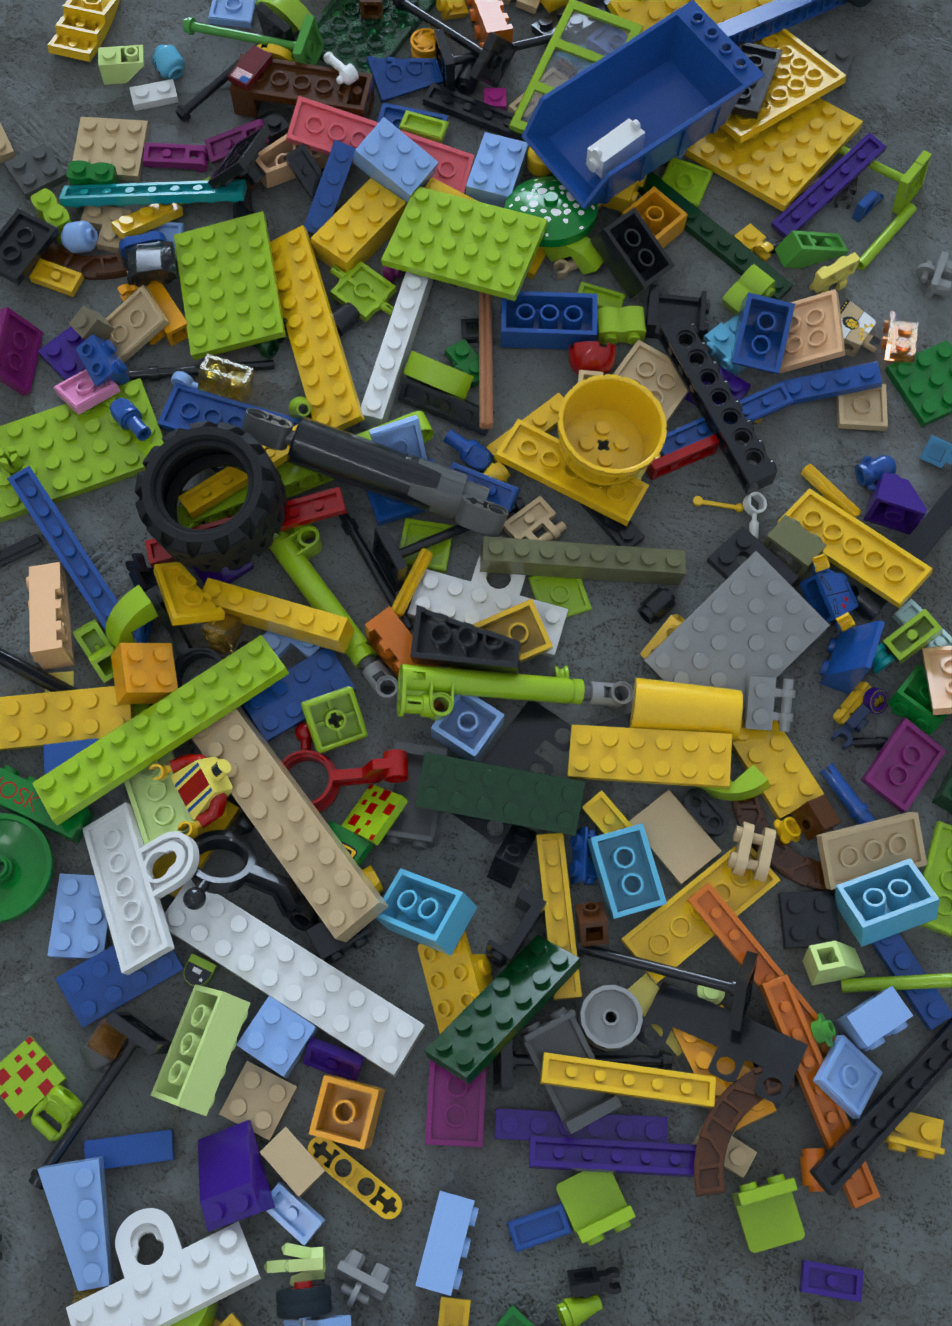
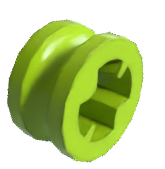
[554,665,569,678]

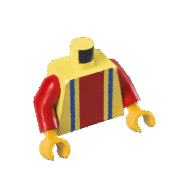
[149,754,233,839]

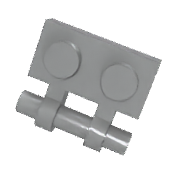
[743,675,796,732]

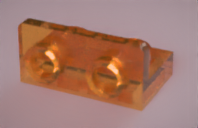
[881,311,918,362]

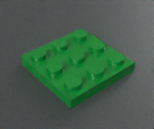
[885,340,952,427]

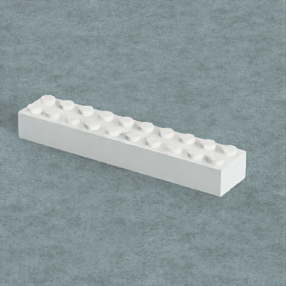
[164,879,425,1077]

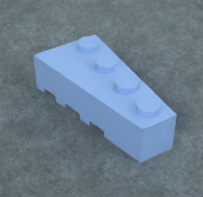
[37,1156,114,1291]

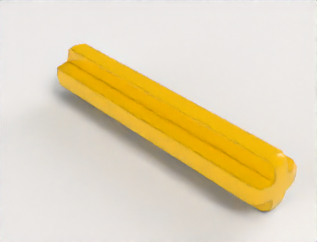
[801,464,861,518]
[391,548,433,617]

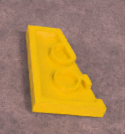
[154,562,225,626]

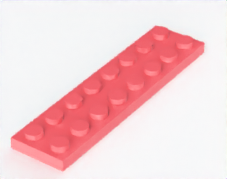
[286,96,474,193]

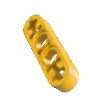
[307,1137,403,1219]

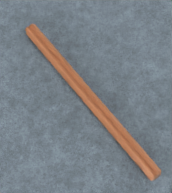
[479,292,493,430]

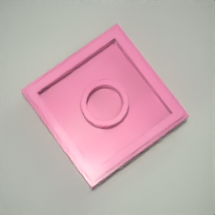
[53,369,120,415]

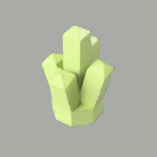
[264,1242,326,1287]

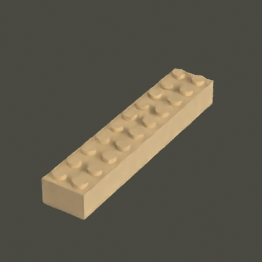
[192,706,389,942]

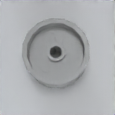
[578,985,643,1052]

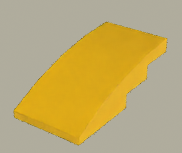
[47,0,120,62]

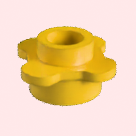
[773,817,801,844]

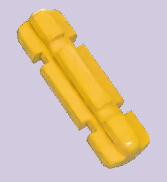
[833,682,872,725]

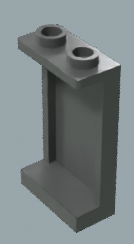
[382,741,448,850]
[519,1007,622,1134]

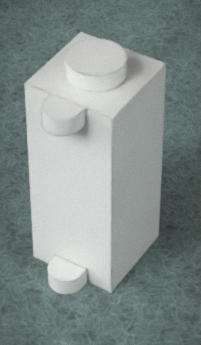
[586,118,645,179]

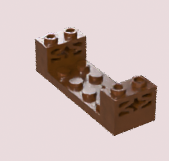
[230,53,375,119]

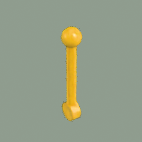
[693,496,744,513]

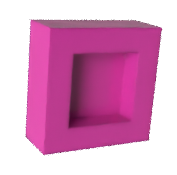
[484,88,506,111]

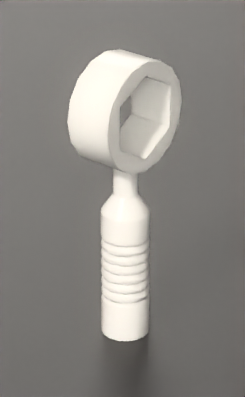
[743,492,767,539]

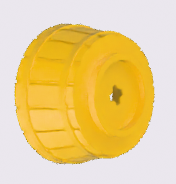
[557,374,667,485]

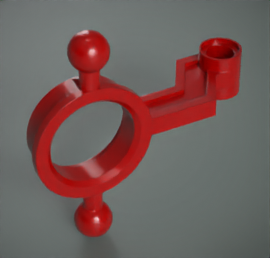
[282,722,409,813]

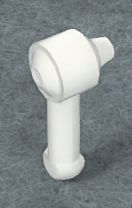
[323,52,359,85]

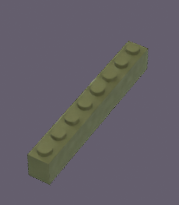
[480,536,686,585]

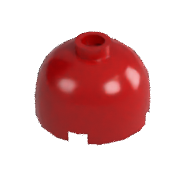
[568,341,616,375]

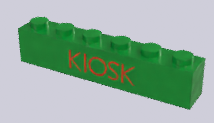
[0,765,94,844]

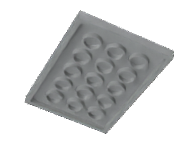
[643,551,830,710]

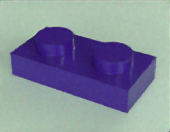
[303,1037,364,1081]
[799,1260,864,1302]

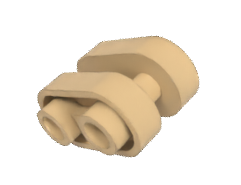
[727,821,776,882]

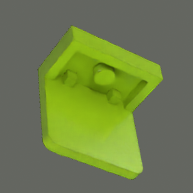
[556,1171,636,1246]
[731,1173,805,1253]

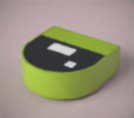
[184,953,218,986]

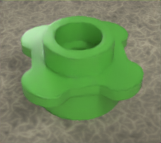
[811,1013,836,1047]

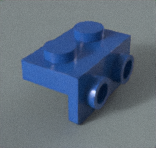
[76,334,130,387]

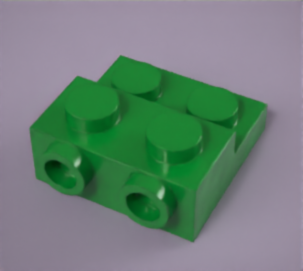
[887,664,947,735]

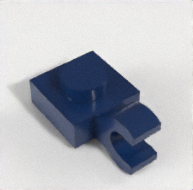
[830,704,871,751]

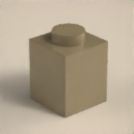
[69,305,115,340]

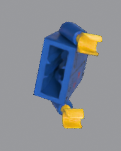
[799,553,859,632]

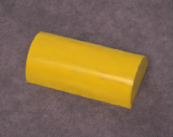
[629,677,743,742]

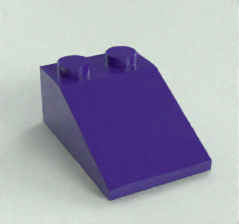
[198,1120,275,1232]

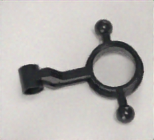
[145,584,251,707]
[183,812,318,931]

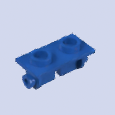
[569,827,597,885]

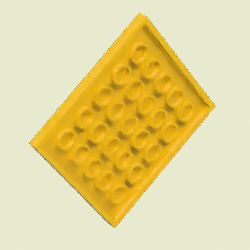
[721,29,847,144]
[685,98,863,212]

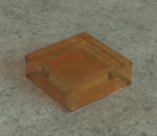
[87,1019,126,1061]

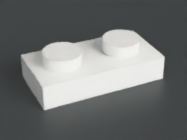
[129,79,179,111]

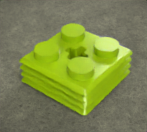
[301,686,368,753]

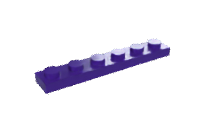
[771,132,886,239]
[494,1108,668,1143]
[529,1135,697,1177]

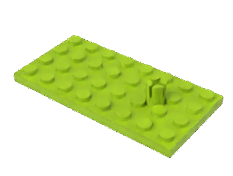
[0,378,164,523]

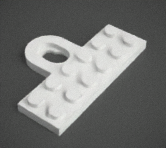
[407,556,568,658]
[82,802,199,975]
[66,1208,261,1326]

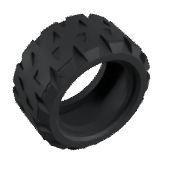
[135,421,287,572]

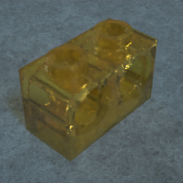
[198,354,254,403]

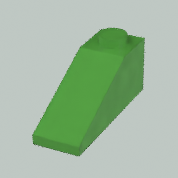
[775,230,849,268]

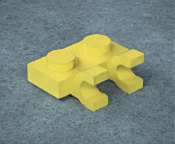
[809,252,860,294]

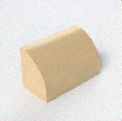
[260,1127,325,1197]

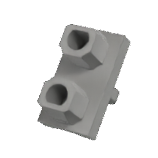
[916,251,952,299]
[334,1249,390,1308]

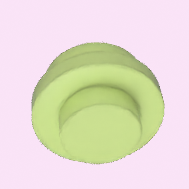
[697,985,725,1005]

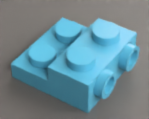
[703,314,746,376]

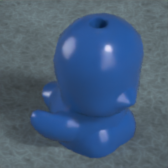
[854,455,896,491]

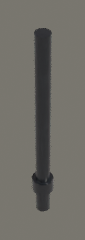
[129,360,275,381]
[338,510,414,631]

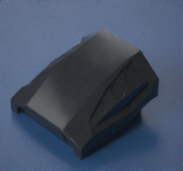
[126,241,177,287]

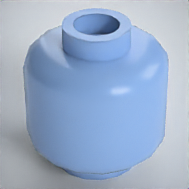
[61,221,98,253]

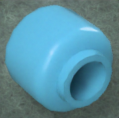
[152,44,185,80]

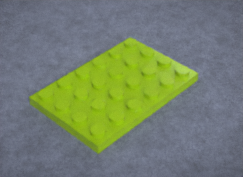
[381,186,548,301]
[174,211,286,360]

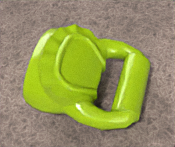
[31,1085,83,1142]

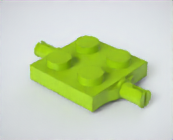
[330,261,397,322]

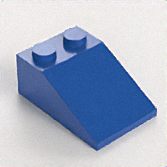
[731,292,795,375]
[819,620,885,694]

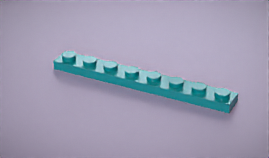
[59,179,247,208]

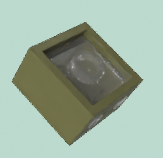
[763,514,826,586]

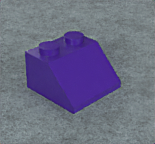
[863,473,927,535]

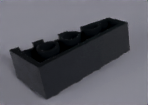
[410,605,521,674]

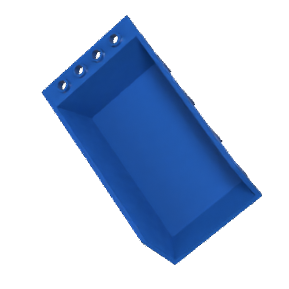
[521,0,765,209]

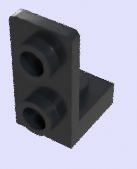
[487,824,537,889]

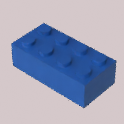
[500,291,597,350]

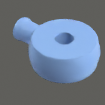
[171,371,201,390]

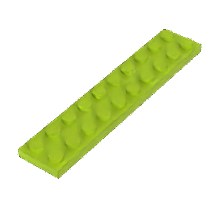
[32,635,289,826]

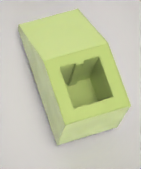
[98,45,144,85]
[802,941,865,986]

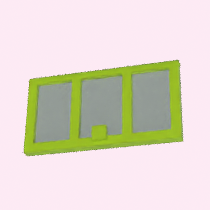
[508,0,643,134]

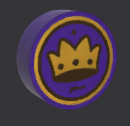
[863,687,888,714]

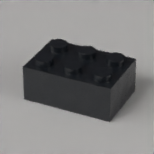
[590,207,675,299]

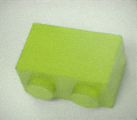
[883,609,943,664]

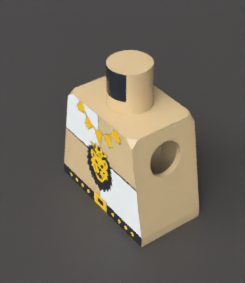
[840,299,882,357]

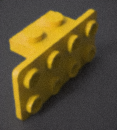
[418,931,493,1034]

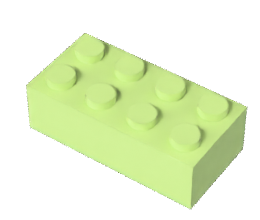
[150,984,250,1116]

